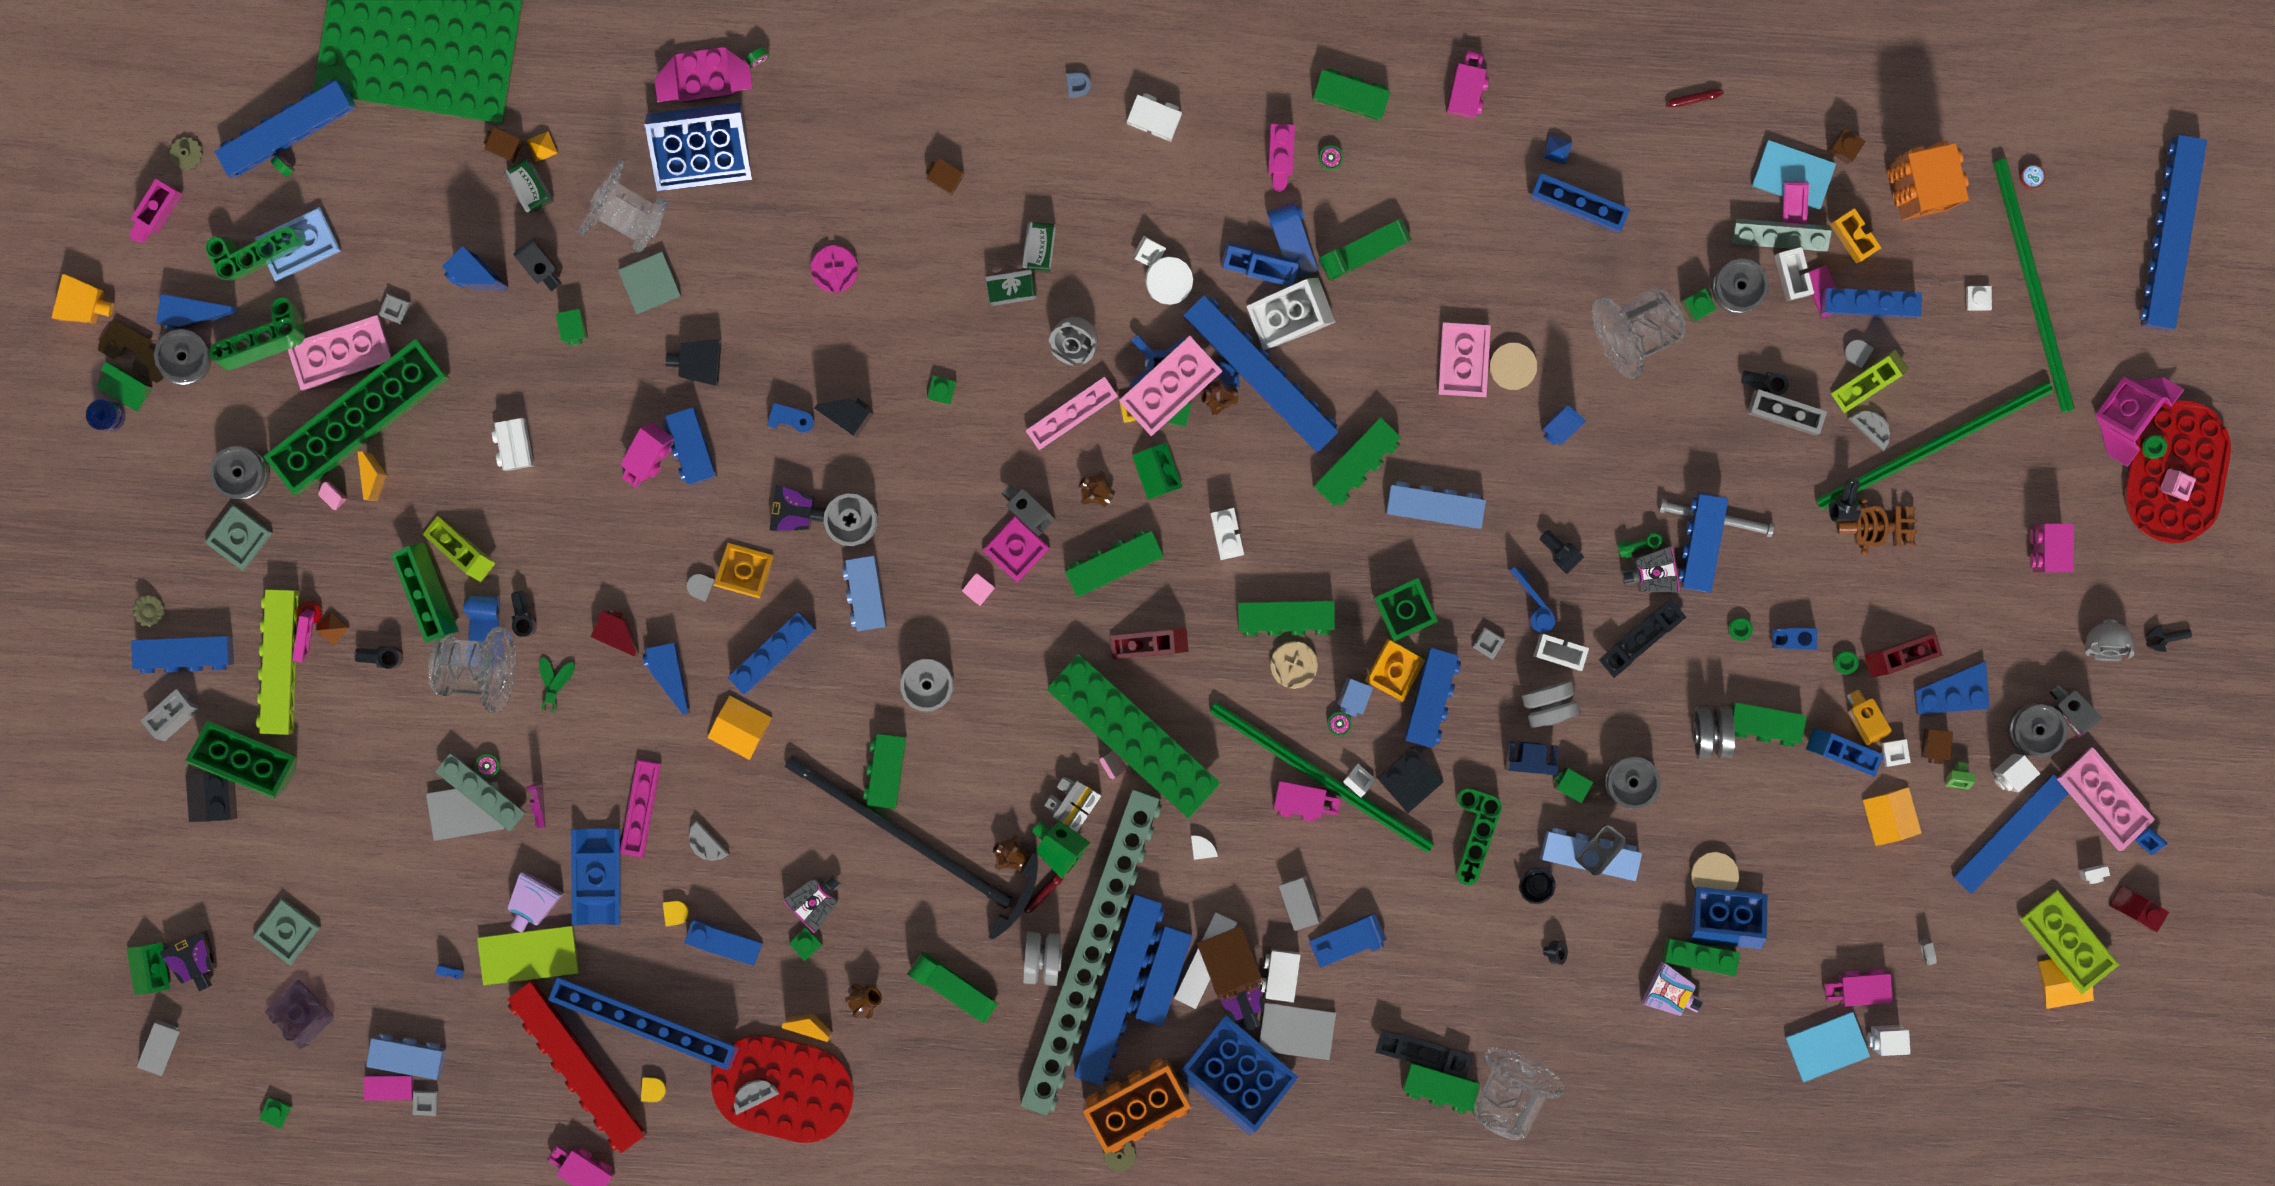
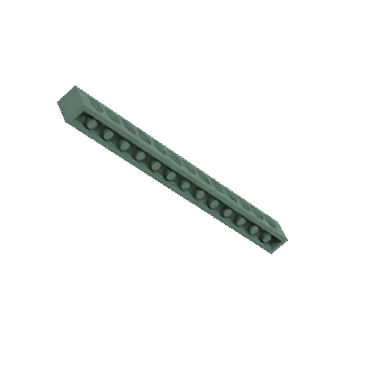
[1020,789,1162,1116]

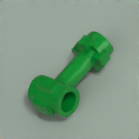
[1617,532,1663,558]

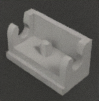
[141,689,200,741]
[1279,875,1322,931]
[137,1019,180,1076]

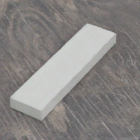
[1174,912,1237,1009]

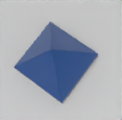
[1543,135,1572,165]
[2134,827,2167,855]

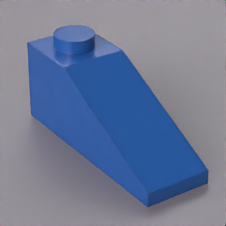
[156,294,237,331]
[1541,405,1586,446]
[643,643,690,714]
[1805,727,1883,777]
[684,918,763,966]

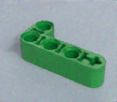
[1318,219,1412,282]
[205,227,306,280]
[209,297,305,371]
[1456,787,1502,886]
[907,951,999,1024]

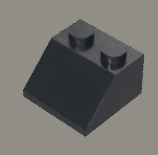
[814,398,873,438]
[1376,746,1443,813]
[185,772,238,822]

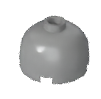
[1049,316,1098,365]
[2085,619,2135,661]

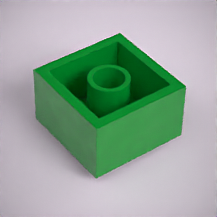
[1373,578,1438,641]

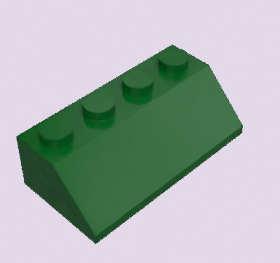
[185,721,296,799]

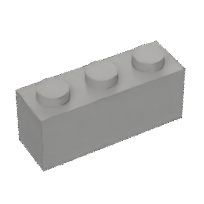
[1747,389,1827,436]

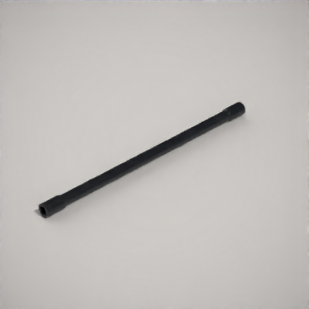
[784,755,1013,909]

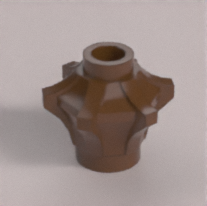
[1201,377,1238,415]
[1078,471,1115,507]
[992,836,1029,871]
[845,983,882,1019]

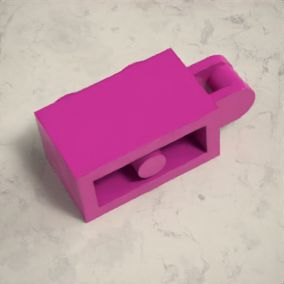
[1446,50,1489,119]
[1268,124,1295,192]
[130,179,183,243]
[620,422,674,489]
[1273,780,1341,822]
[1824,968,1893,1006]
[547,1145,615,1186]

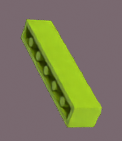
[256,590,299,735]

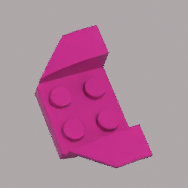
[655,47,753,102]
[2096,377,2184,467]

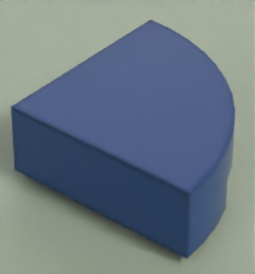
[1217,361,1240,388]
[435,963,465,979]

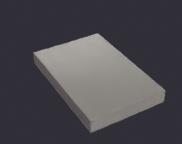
[426,782,506,841]
[1259,1002,1336,1060]

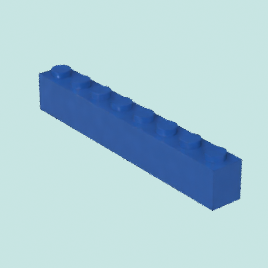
[2139,135,2207,331]
[1183,296,1338,453]
[1074,893,1165,1086]
[548,978,739,1070]

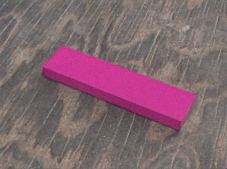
[620,759,662,858]

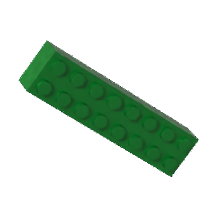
[263,339,450,495]
[1046,654,1222,819]

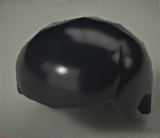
[1518,868,1556,904]

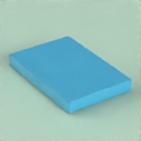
[1752,140,1836,210]
[1785,1011,1870,1082]

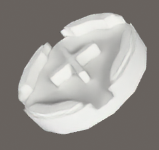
[1145,256,1193,305]

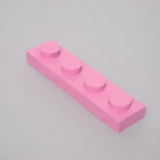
[1026,377,1118,451]

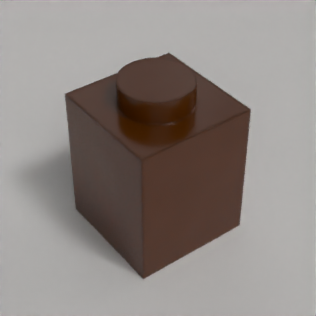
[483,127,524,163]
[1828,128,1866,165]
[925,158,964,196]
[1922,728,1953,764]

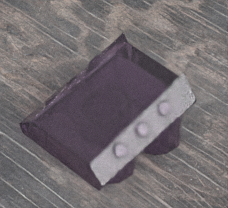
[265,980,334,1049]

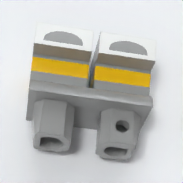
[1044,777,1101,832]

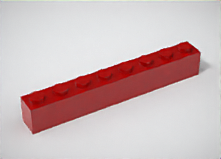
[507,980,647,1153]

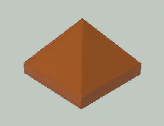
[315,612,349,646]

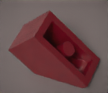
[590,608,639,657]
[2109,885,2169,933]

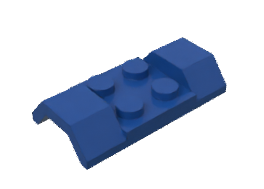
[571,828,621,925]

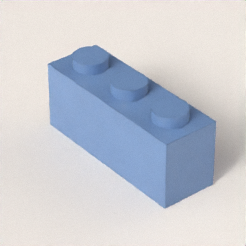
[842,556,887,631]
[1337,678,1373,717]
[366,1033,446,1080]

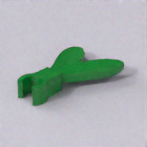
[539,657,575,713]

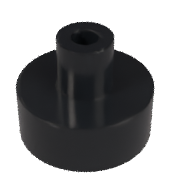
[1543,940,1568,965]

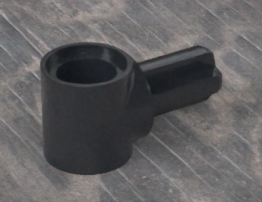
[1741,370,1789,395]
[1829,478,1861,522]
[1539,530,1584,574]
[511,591,537,637]
[354,646,403,669]

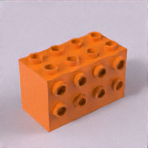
[1887,141,1969,221]
[1083,1058,1191,1154]

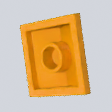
[358,451,387,501]
[714,543,774,599]
[1365,639,1426,702]
[707,695,772,760]
[1862,787,1922,846]
[2037,959,2094,1009]
[782,1014,833,1042]

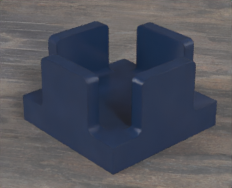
[1504,741,1558,775]

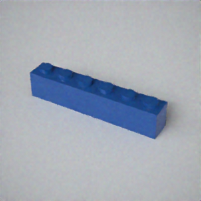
[214,80,357,178]

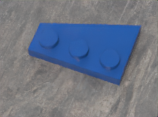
[1914,661,1990,714]

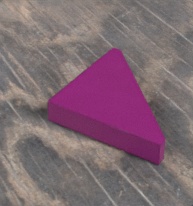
[527,783,546,828]

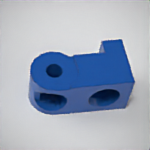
[767,403,815,433]
[1772,628,1817,650]

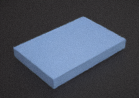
[255,207,341,282]

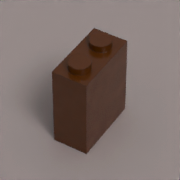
[1197,926,1264,1001]

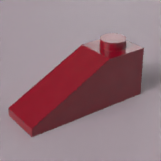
[1110,628,1189,659]
[1864,633,1943,678]

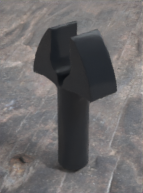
[2145,626,2192,652]

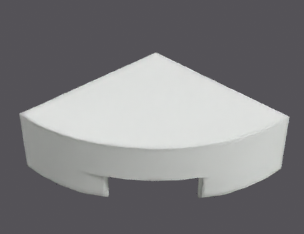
[1191,835,1218,860]

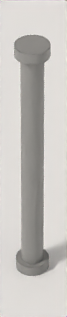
[1659,498,1774,537]

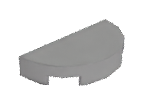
[1848,411,1890,451]
[689,820,729,861]
[734,1080,780,1115]

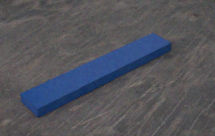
[1953,774,2069,894]

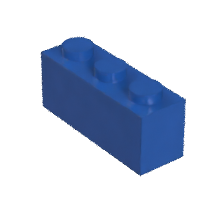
[664,408,717,485]

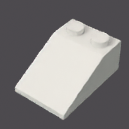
[1246,278,1335,350]

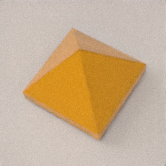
[526,131,558,162]

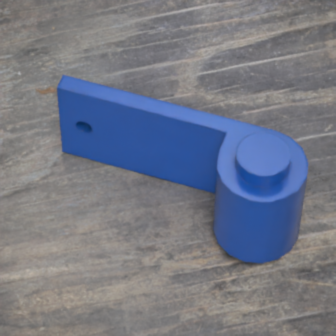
[1266,202,1318,279]
[1508,567,1555,633]
[463,595,500,668]
[1309,913,1387,968]

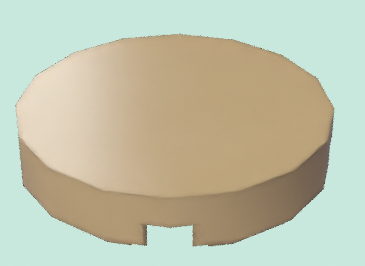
[1489,343,1537,390]
[1270,641,1318,689]
[1691,852,1739,891]

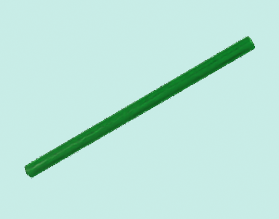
[1993,158,2075,413]
[1816,381,2053,509]
[1209,702,1434,853]

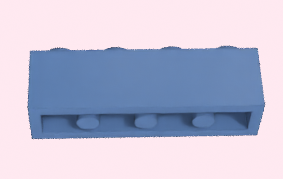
[1385,481,1486,529]

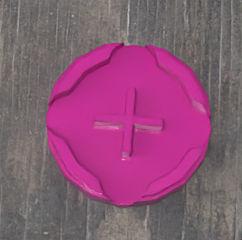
[811,245,858,293]

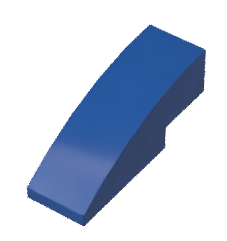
[1220,241,1299,286]

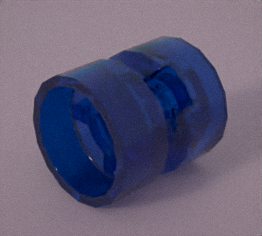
[86,399,126,432]

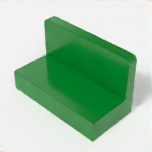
[97,362,153,411]
[1132,443,1183,500]
[127,942,170,995]

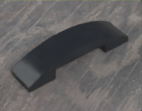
[1599,599,1686,678]
[988,851,1038,939]
[1375,1029,1473,1078]

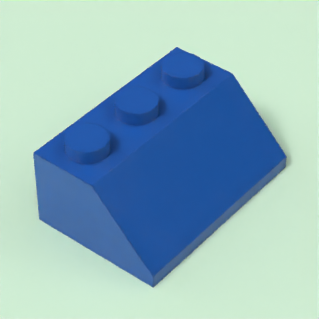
[442,246,508,290]
[1690,887,1768,949]

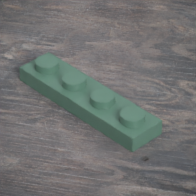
[1732,219,1832,252]
[435,753,526,832]

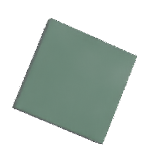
[618,252,681,315]
[205,504,273,571]
[252,898,321,965]

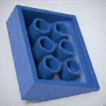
[645,102,752,191]
[1176,1015,1299,1135]

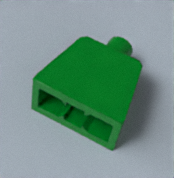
[1032,821,1090,879]

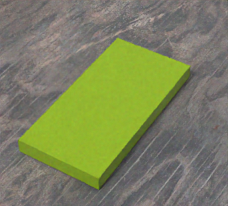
[2019,889,2119,995]
[477,925,579,985]

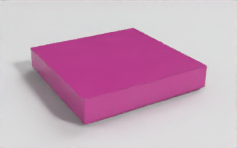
[983,515,1050,583]

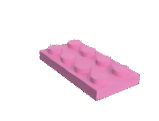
[288,315,392,391]
[1119,336,1222,436]
[2057,747,2155,851]

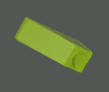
[1831,350,1909,413]
[423,516,496,582]

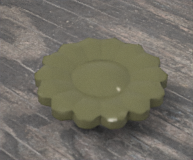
[169,137,203,170]
[133,594,165,627]
[1103,1142,1136,1172]

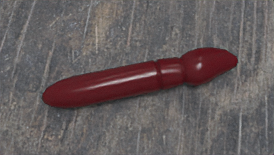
[1666,89,1724,108]
[1024,873,1064,914]

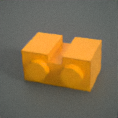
[1830,208,1881,264]

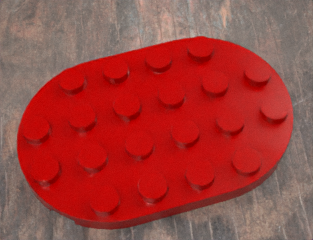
[2124,400,2231,543]
[711,1035,854,1143]

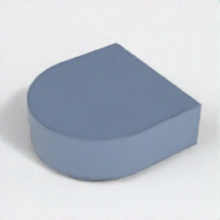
[1066,72,1091,98]

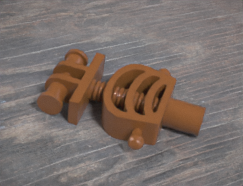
[1837,498,1917,556]

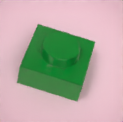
[927,376,957,405]
[789,927,823,961]
[259,1097,292,1129]

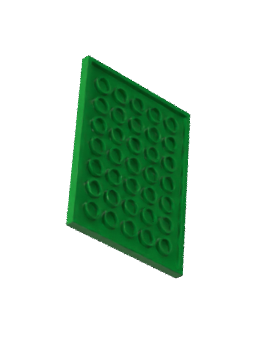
[313,0,523,124]

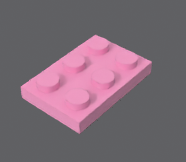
[1438,322,1491,398]

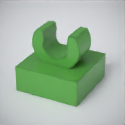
[1945,761,1975,790]

